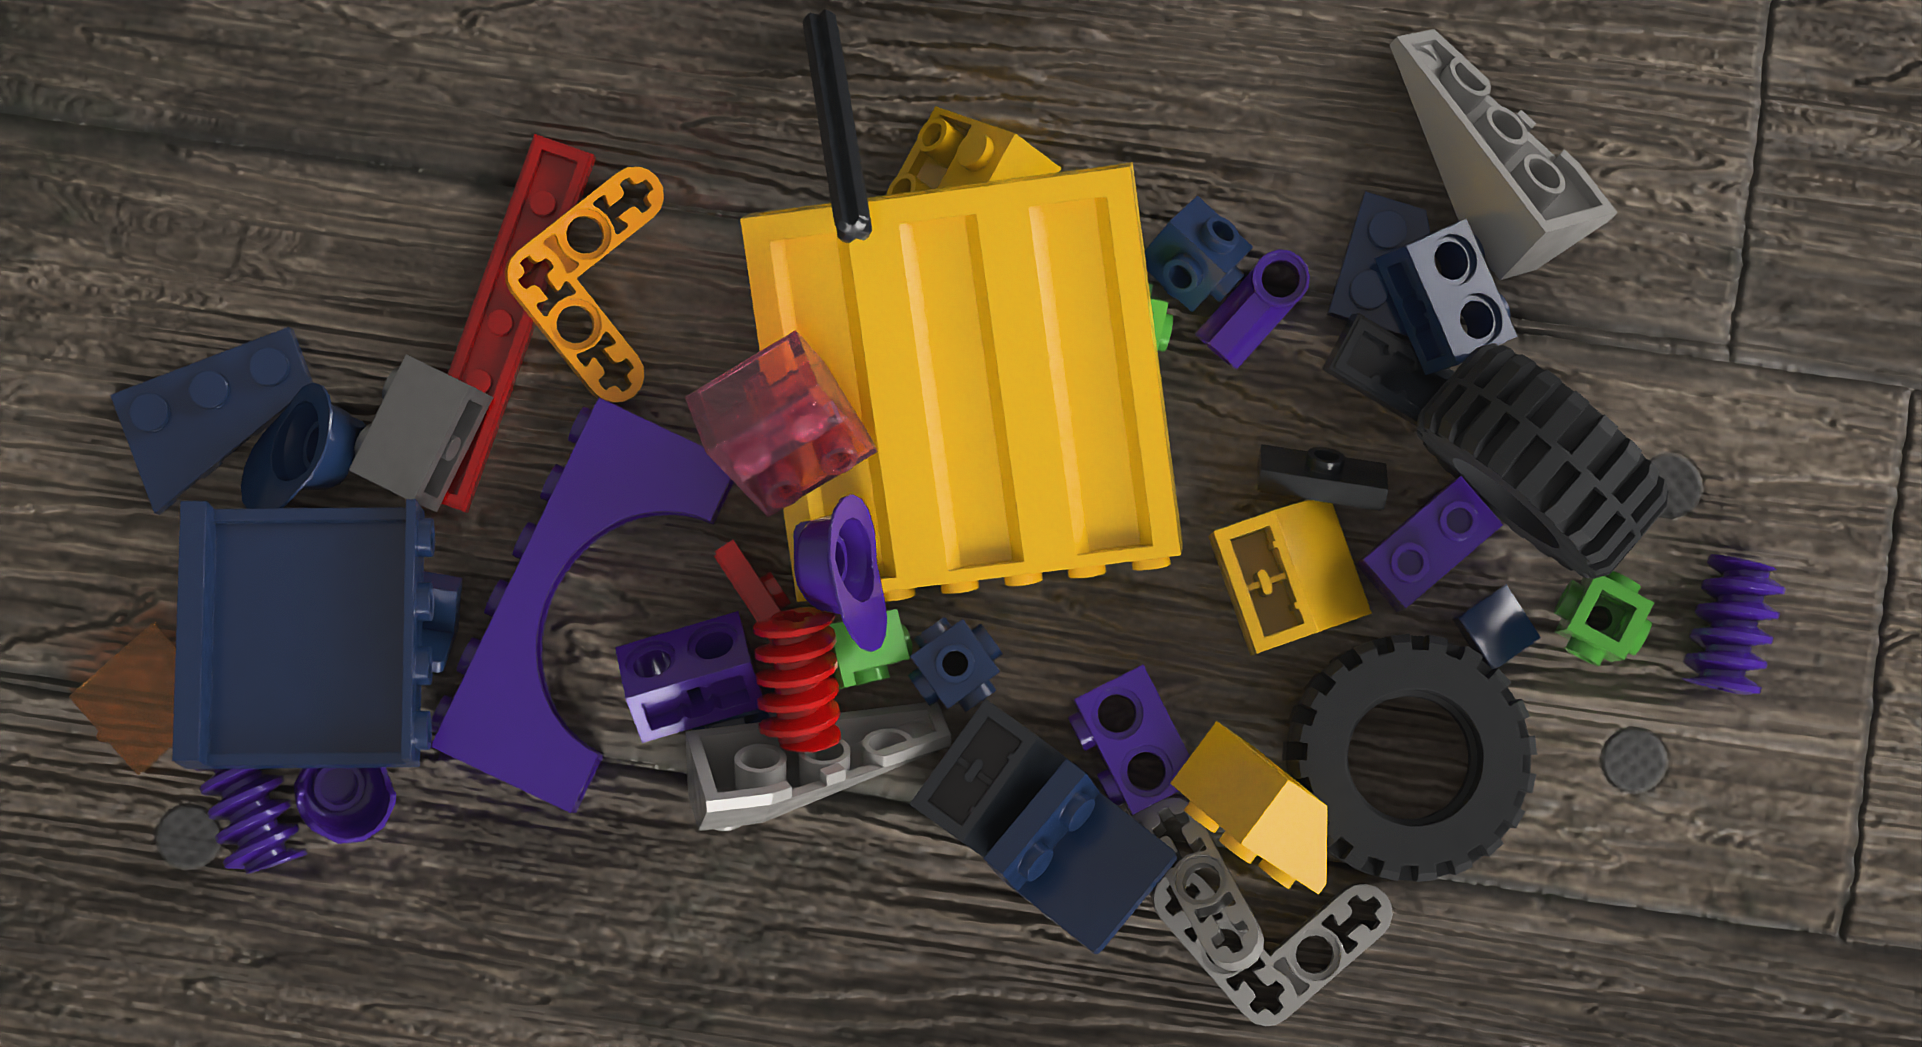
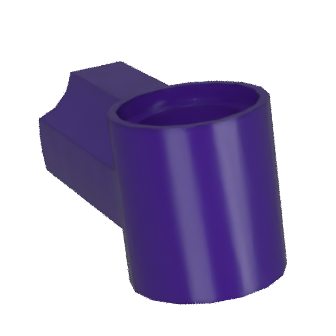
[1195,249,1310,370]

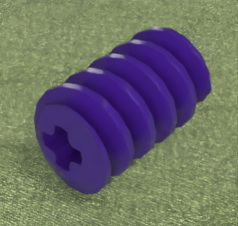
[1681,554,1786,695]
[194,769,308,875]

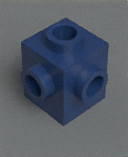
[1144,195,1253,312]
[908,617,1003,713]

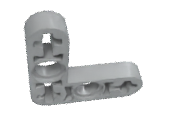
[1043,798,1264,971]
[1152,872,1393,1026]

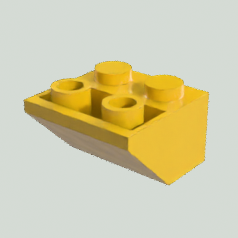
[887,106,1061,195]
[1208,500,1372,656]
[1170,721,1327,895]

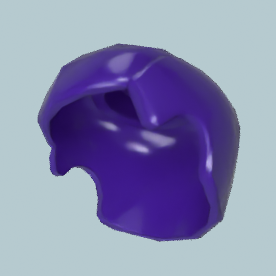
[293,767,396,844]

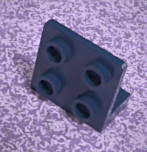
[983,759,1177,954]

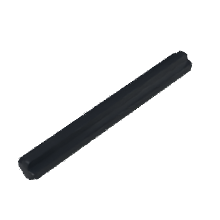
[802,9,872,243]

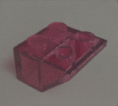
[685,330,878,517]

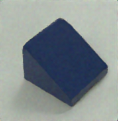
[1452,584,1541,669]

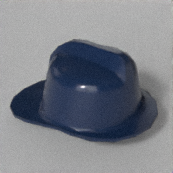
[241,382,367,509]

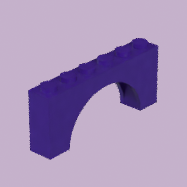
[431,397,741,813]

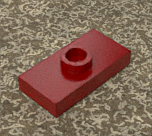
[714,539,791,643]

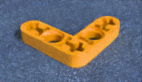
[505,167,664,403]

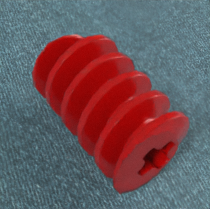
[753,607,841,753]

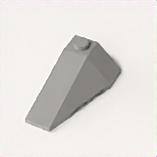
[1390,29,1618,280]
[685,701,951,831]

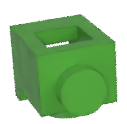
[829,609,912,690]

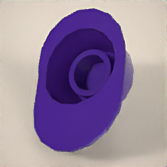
[793,494,887,652]

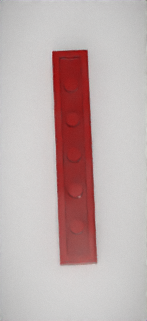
[441,134,596,513]

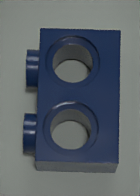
[1374,218,1517,375]

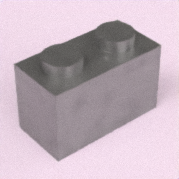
[349,354,493,512]

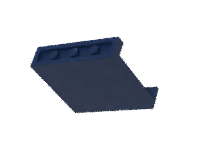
[172,499,435,769]

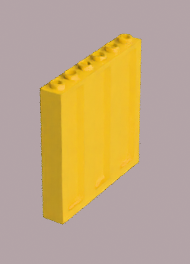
[740,162,1183,602]

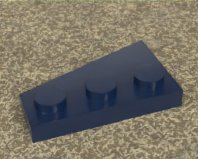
[110,327,313,515]

